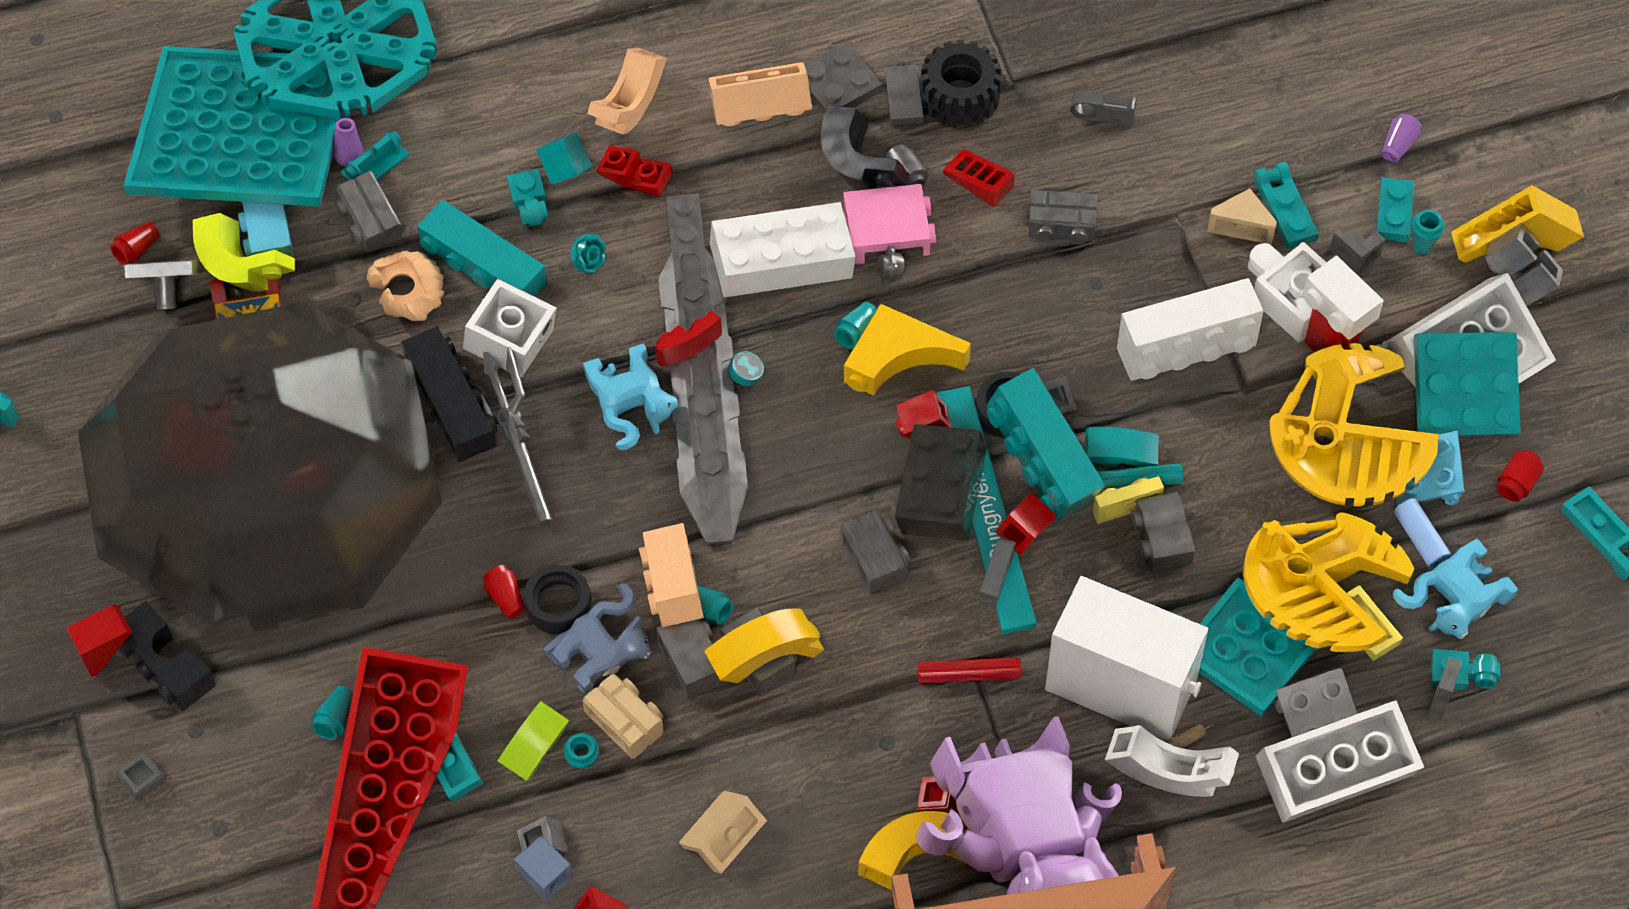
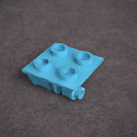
[1396,431,1465,506]

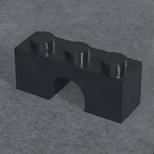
[118,601,217,711]

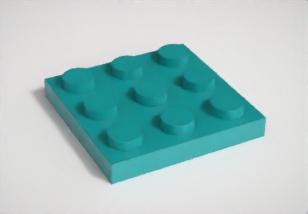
[1414,332,1521,436]
[1199,577,1318,717]

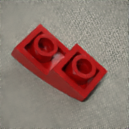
[597,145,673,196]
[655,311,722,367]

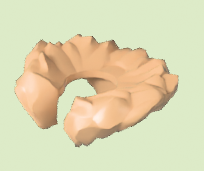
[366,250,444,321]

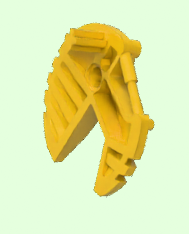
[1269,343,1439,507]
[1243,512,1414,652]

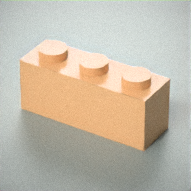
[708,62,812,126]
[639,523,704,627]

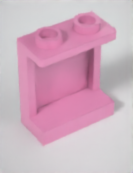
[843,184,936,265]

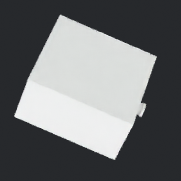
[1045,576,1209,741]

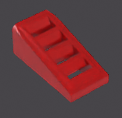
[943,149,1015,207]

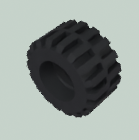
[920,40,1002,128]

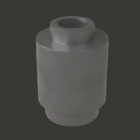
[885,144,929,188]

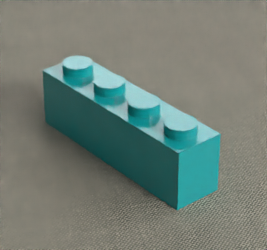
[417,200,547,297]

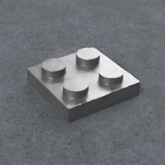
[804,41,882,115]

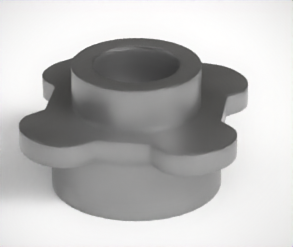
[876,246,904,285]

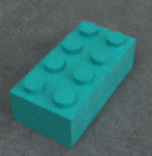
[986,368,1106,522]

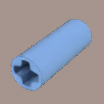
[1394,498,1452,569]

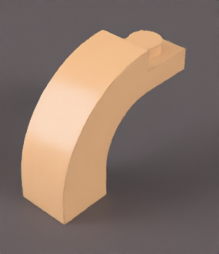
[587,48,667,135]

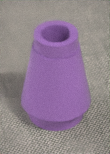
[1381,113,1422,163]
[332,118,364,166]

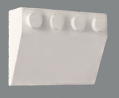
[1386,273,1556,388]

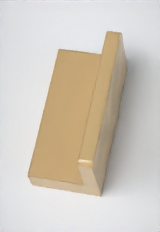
[679,791,767,874]

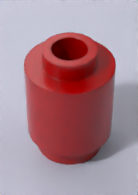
[1497,450,1544,502]

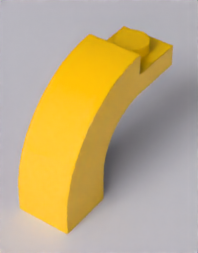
[704,609,824,683]
[858,811,967,890]

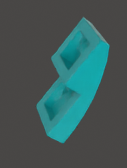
[1085,427,1159,468]

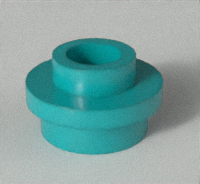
[564,733,600,769]

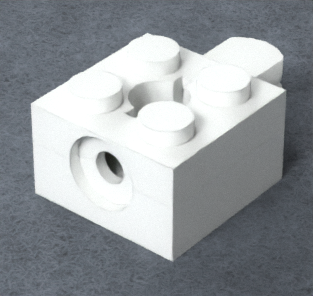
[1248,242,1327,343]

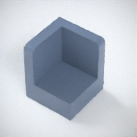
[514,837,573,902]

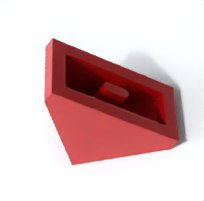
[66,605,132,677]

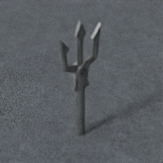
[469,347,553,525]

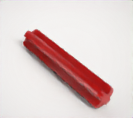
[917,658,1022,683]

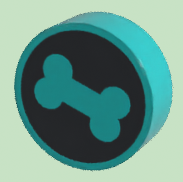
[728,351,764,386]

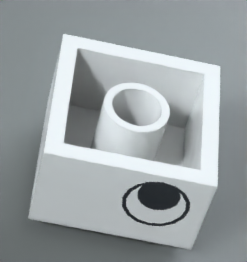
[463,279,556,378]

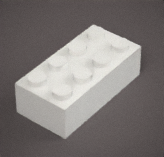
[710,202,856,298]
[1117,278,1263,381]
[1255,700,1424,823]

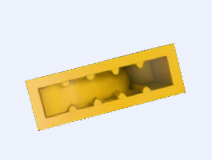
[1451,185,1584,263]
[844,304,971,396]

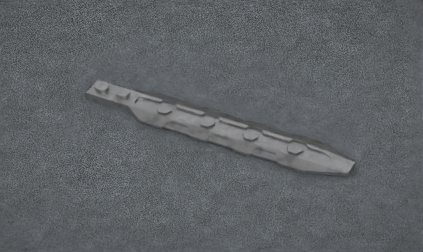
[658,193,748,545]

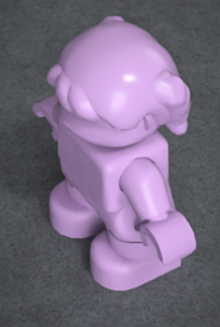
[916,716,1122,894]

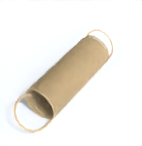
[1167,724,1213,748]

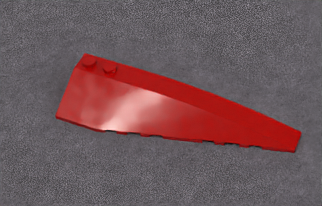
[311,647,468,909]

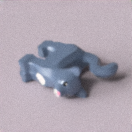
[544,583,652,696]

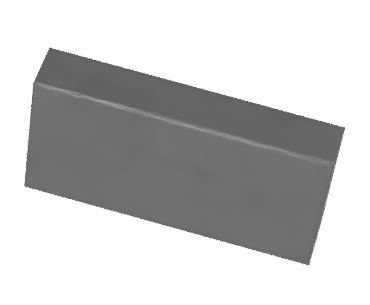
[885,65,923,126]
[1427,657,1462,721]

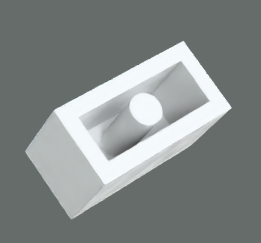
[1302,255,1384,340]

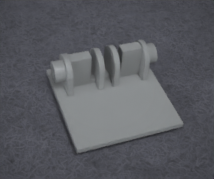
[1274,667,1357,737]

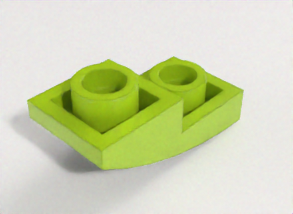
[497,701,570,781]

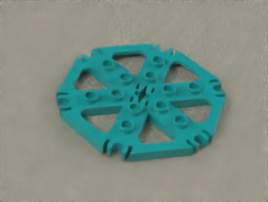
[233,0,437,120]

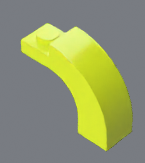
[193,213,295,291]

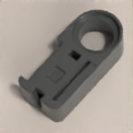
[1070,90,1137,126]
[979,538,1016,609]

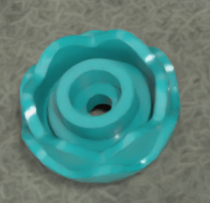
[570,233,606,274]

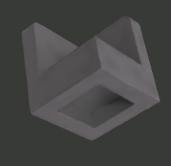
[1330,230,1385,275]

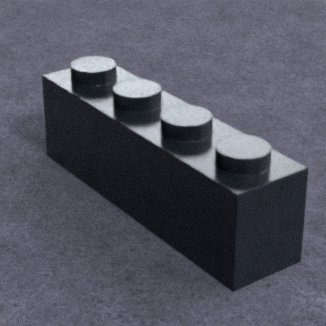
[401,326,498,463]

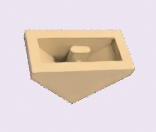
[1207,188,1277,245]

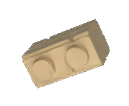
[582,674,663,759]

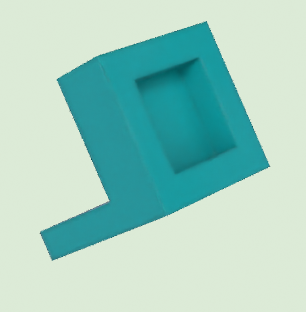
[536,131,592,184]

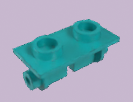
[340,131,410,181]

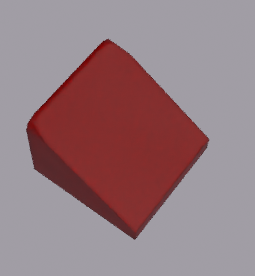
[917,776,960,817]

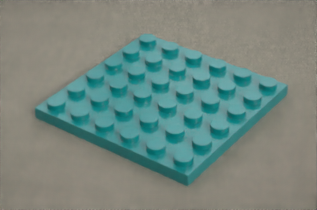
[123,46,343,207]

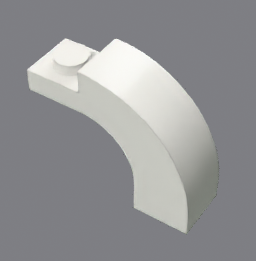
[1105,725,1239,797]

